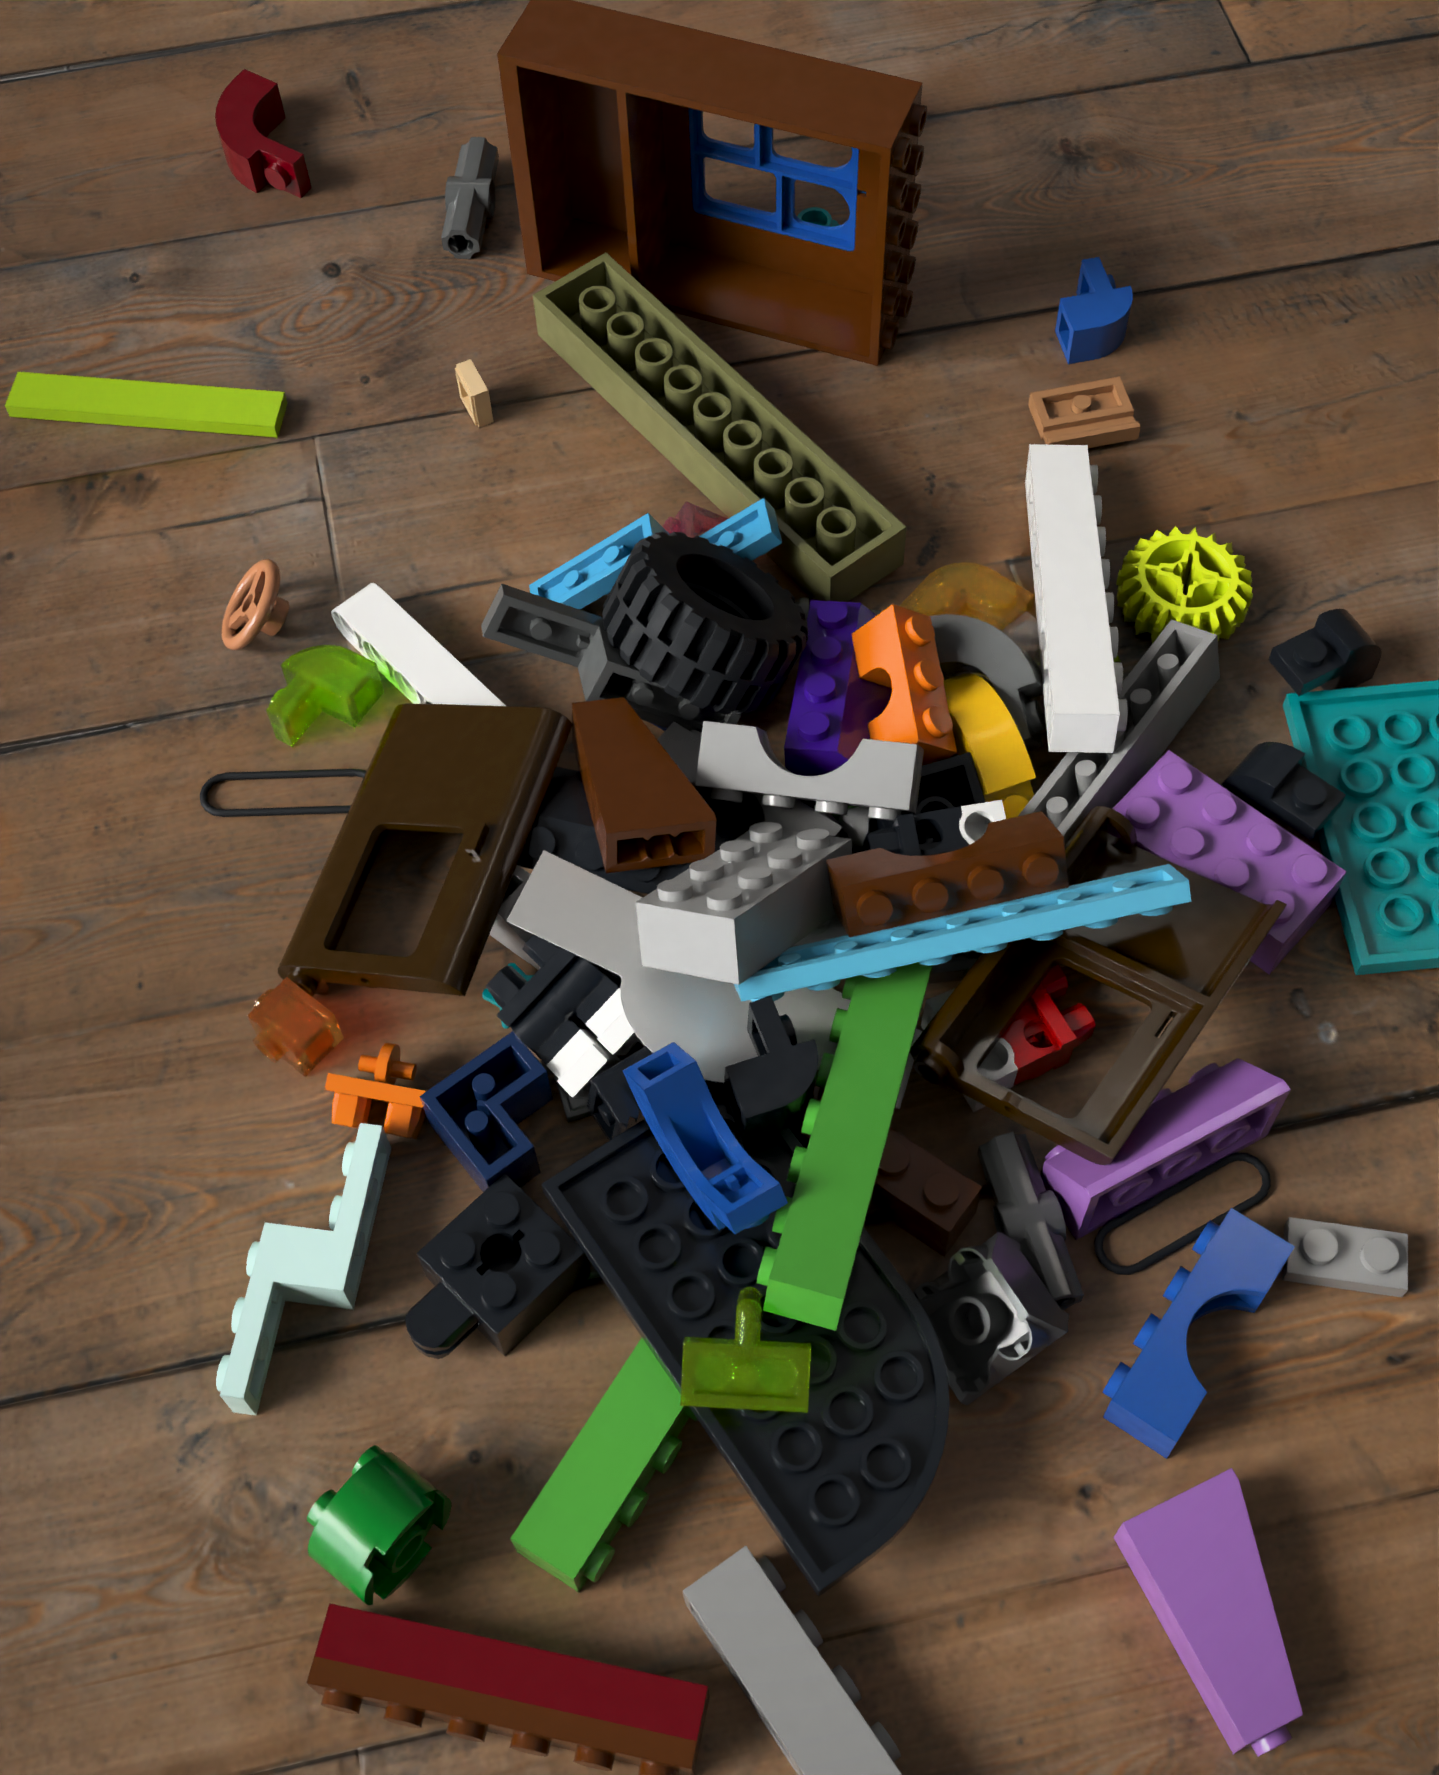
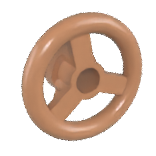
[221,559,289,651]

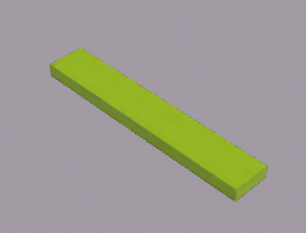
[5,372,288,438]

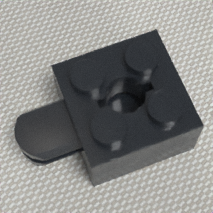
[405,1173,591,1359]

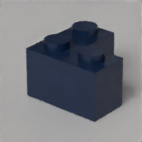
[419,1031,553,1192]

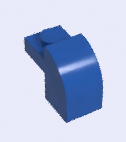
[1055,257,1133,364]

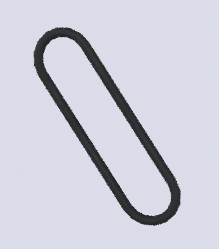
[200,769,366,817]
[1094,1152,1271,1275]

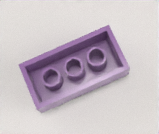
[1107,750,1346,975]

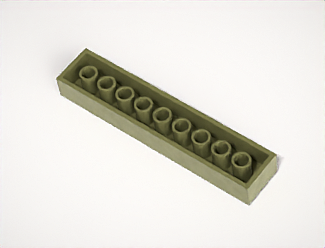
[533,252,907,602]

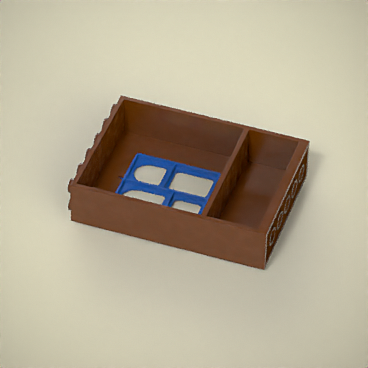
[497,0,927,366]

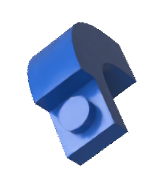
[622,1042,788,1234]

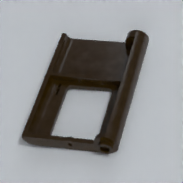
[278,703,573,998]

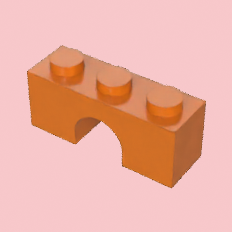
[851,604,957,765]

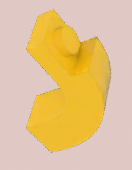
[943,673,1036,819]

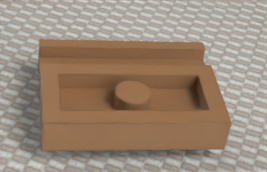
[1028,376,1141,448]

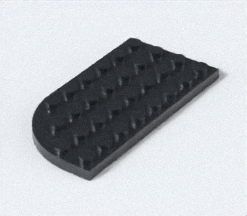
[541,1080,950,1597]

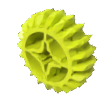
[1116,526,1253,644]

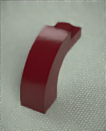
[215,69,312,198]

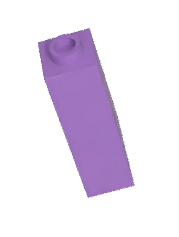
[1113,1468,1303,1757]

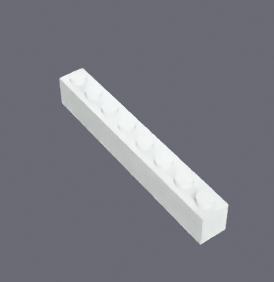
[1025,444,1128,753]

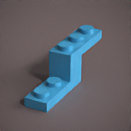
[529,498,782,610]

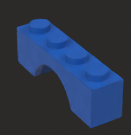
[1102,1208,1295,1459]

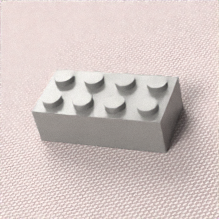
[635,822,852,985]

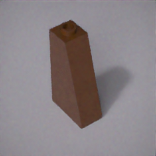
[572,697,717,873]

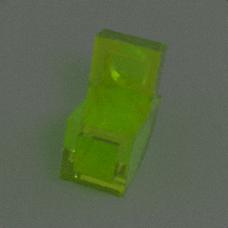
[266,645,384,747]

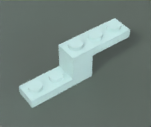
[216,1123,391,1416]

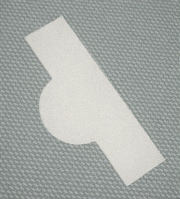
[506,850,922,1109]

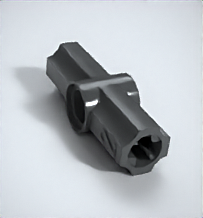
[441,137,499,259]
[977,1132,1084,1310]

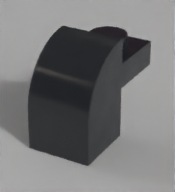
[1268,609,1382,696]
[1221,742,1346,840]
[723,996,818,1143]

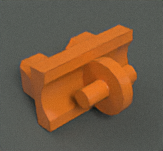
[324,1042,426,1139]

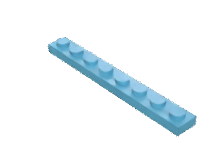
[734,864,1191,1002]

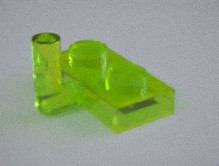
[680,1287,811,1413]

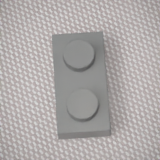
[1282,1217,1408,1298]

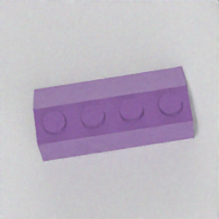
[1041,1058,1291,1240]

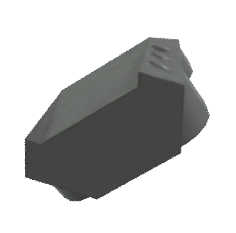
[913,1232,1069,1405]

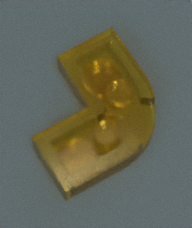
[899,562,1035,635]

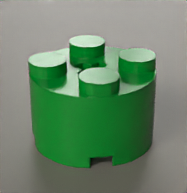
[307,1445,452,1605]

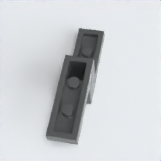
[481,584,742,733]

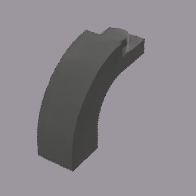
[930,614,1046,752]

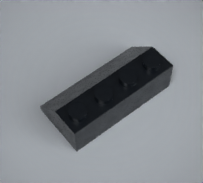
[517,766,750,894]

